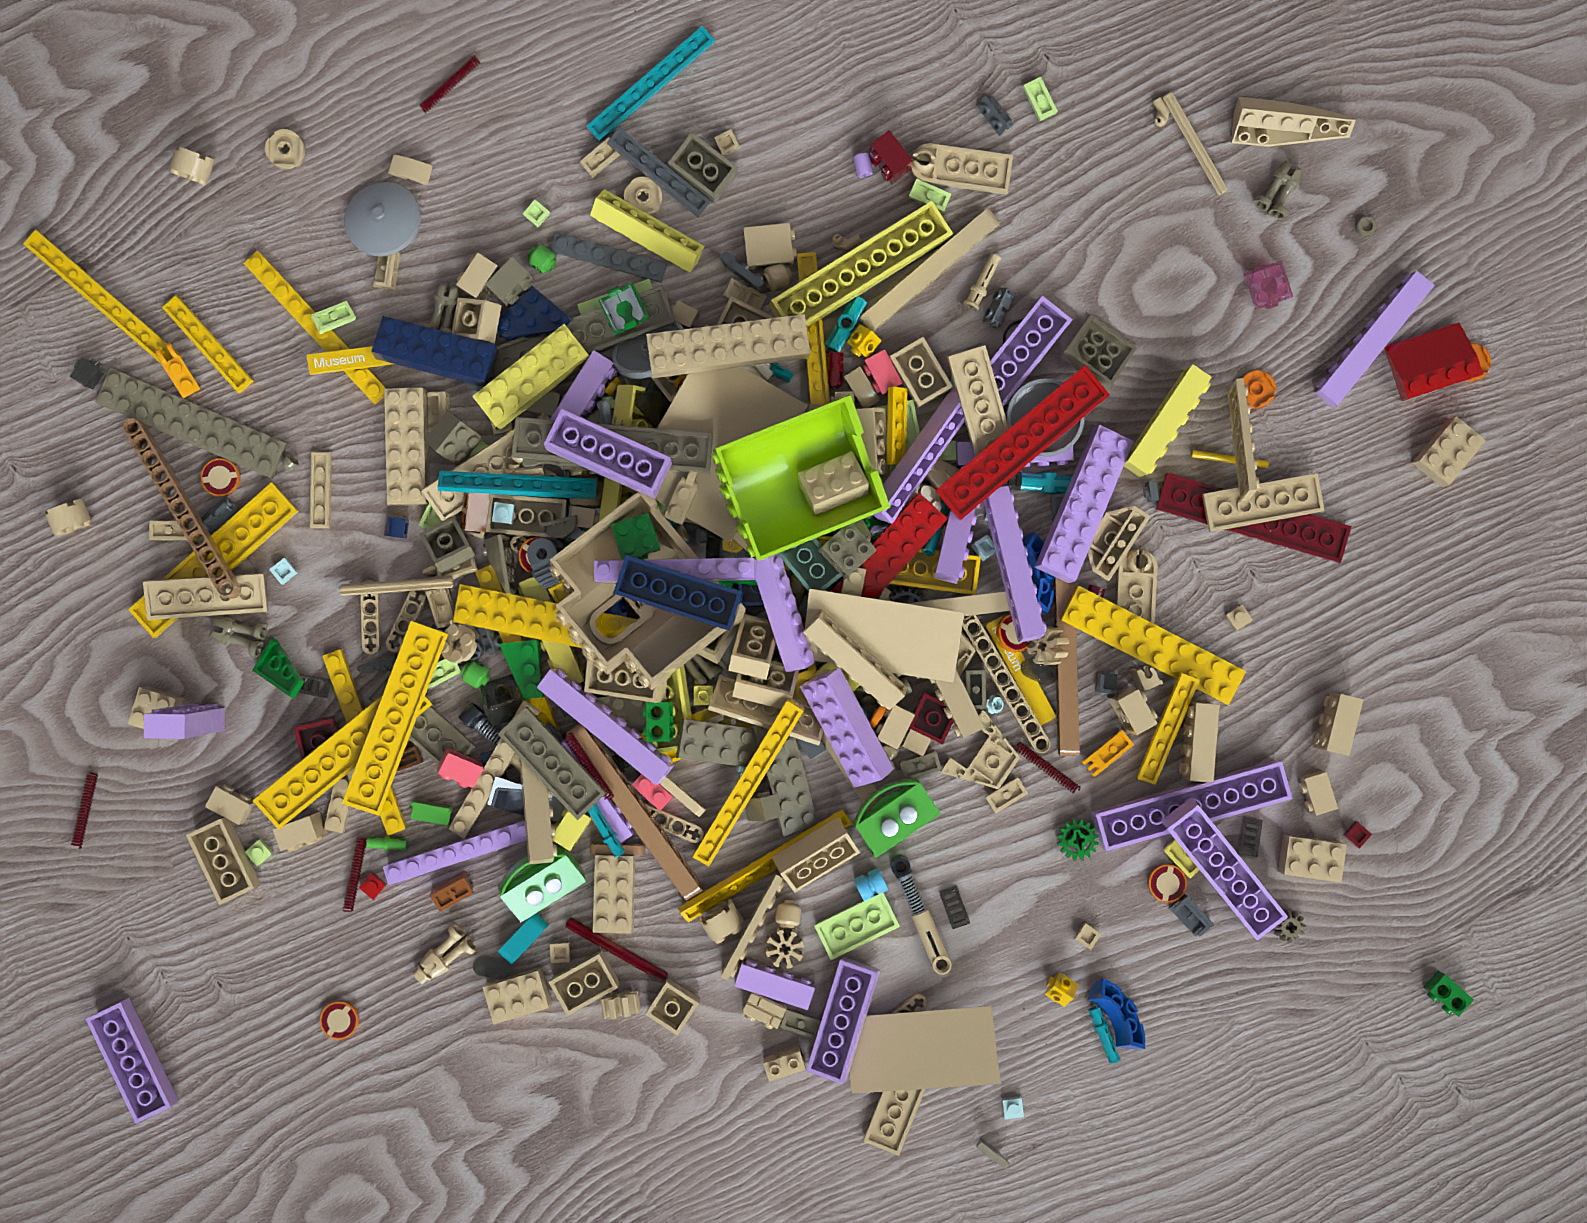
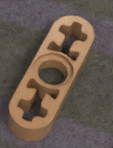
[589,842,645,855]

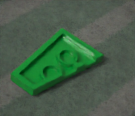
[252,638,304,698]
[499,640,544,699]

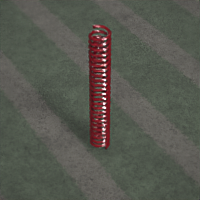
[420,54,480,114]
[564,732,615,800]
[1016,742,1081,794]
[71,772,98,849]
[342,838,367,912]

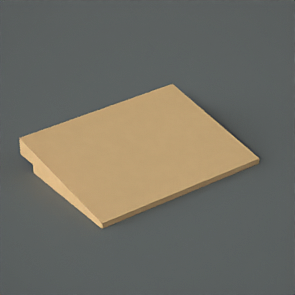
[655,367,809,543]

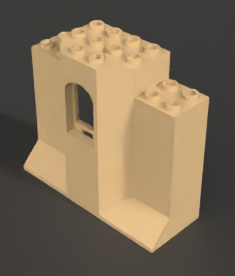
[549,492,746,690]

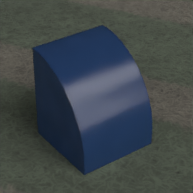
[384,517,409,539]

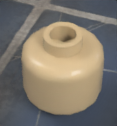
[762,263,792,291]
[775,900,802,929]

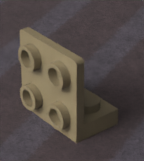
[819,523,876,579]

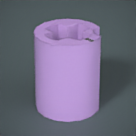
[853,153,873,178]

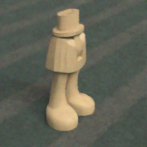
[412,924,477,984]

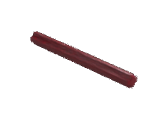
[565,918,668,982]

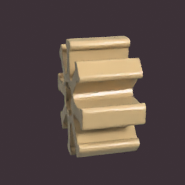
[1027,626,1069,665]
[766,927,804,968]
[600,990,641,1019]

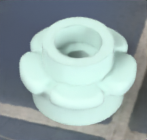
[986,695,1004,714]

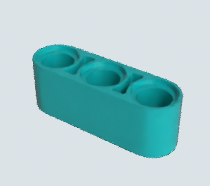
[498,913,550,965]

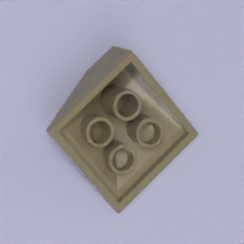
[1064,314,1137,390]
[483,535,519,594]

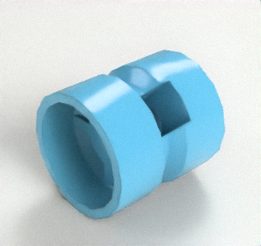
[854,867,888,901]

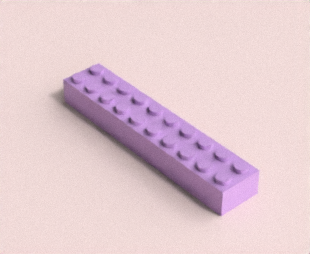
[1092,760,1293,851]

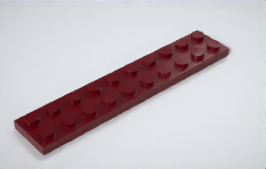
[1155,472,1352,563]

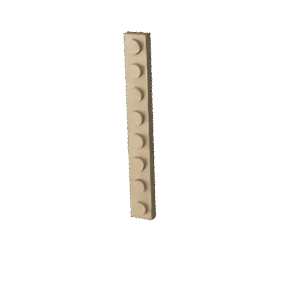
[448,701,541,839]

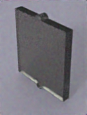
[635,381,671,428]

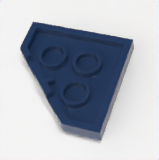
[497,286,572,340]

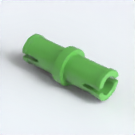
[367,836,407,851]

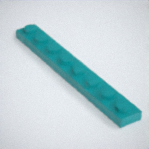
[586,26,715,142]
[437,470,597,499]

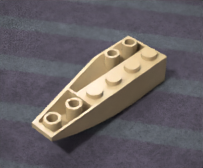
[1231,97,1356,147]

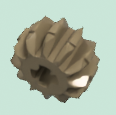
[1273,909,1306,943]

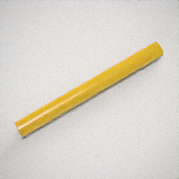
[1191,450,1269,468]

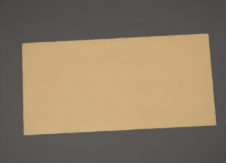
[805,589,964,683]
[849,1006,1001,1094]

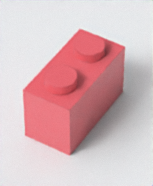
[863,350,903,397]
[437,747,484,788]
[632,774,673,811]

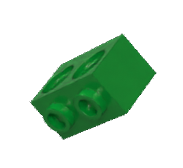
[643,701,674,742]
[1423,970,1474,1017]

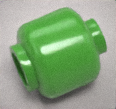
[527,245,557,273]
[461,660,491,688]

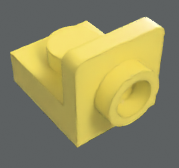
[694,685,713,705]

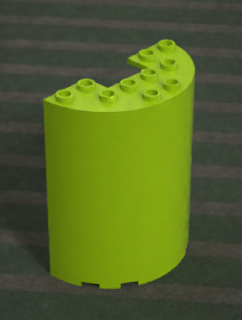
[711,395,891,561]

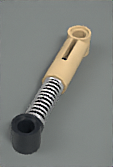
[458,702,520,772]
[890,855,952,975]

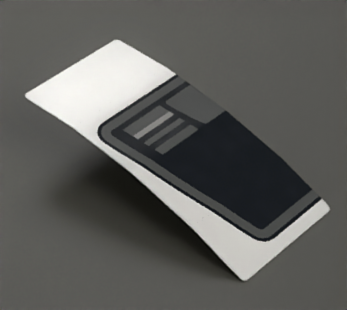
[488,777,565,821]

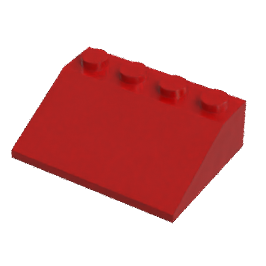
[1384,322,1484,401]

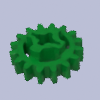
[1056,819,1099,861]

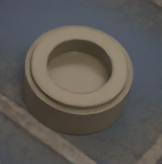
[1355,216,1377,237]

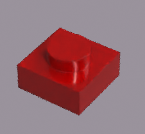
[359,872,387,900]

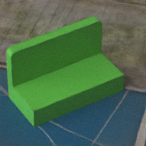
[410,799,453,826]

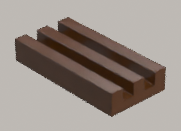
[396,745,424,772]

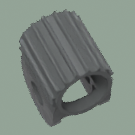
[527,538,565,589]

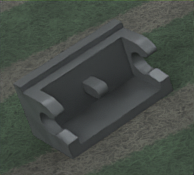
[1169,894,1214,937]

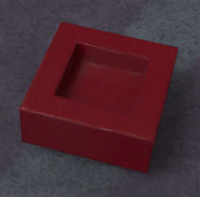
[1343,821,1372,849]

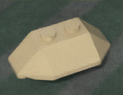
[1087,506,1151,581]

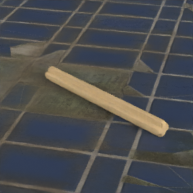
[1163,92,1228,195]
[339,577,454,596]

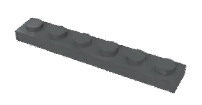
[607,127,711,217]
[551,233,667,283]

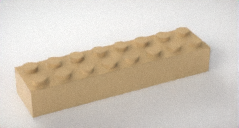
[646,314,810,378]

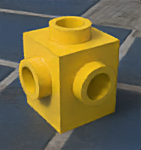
[846,325,881,359]
[1045,972,1079,1007]

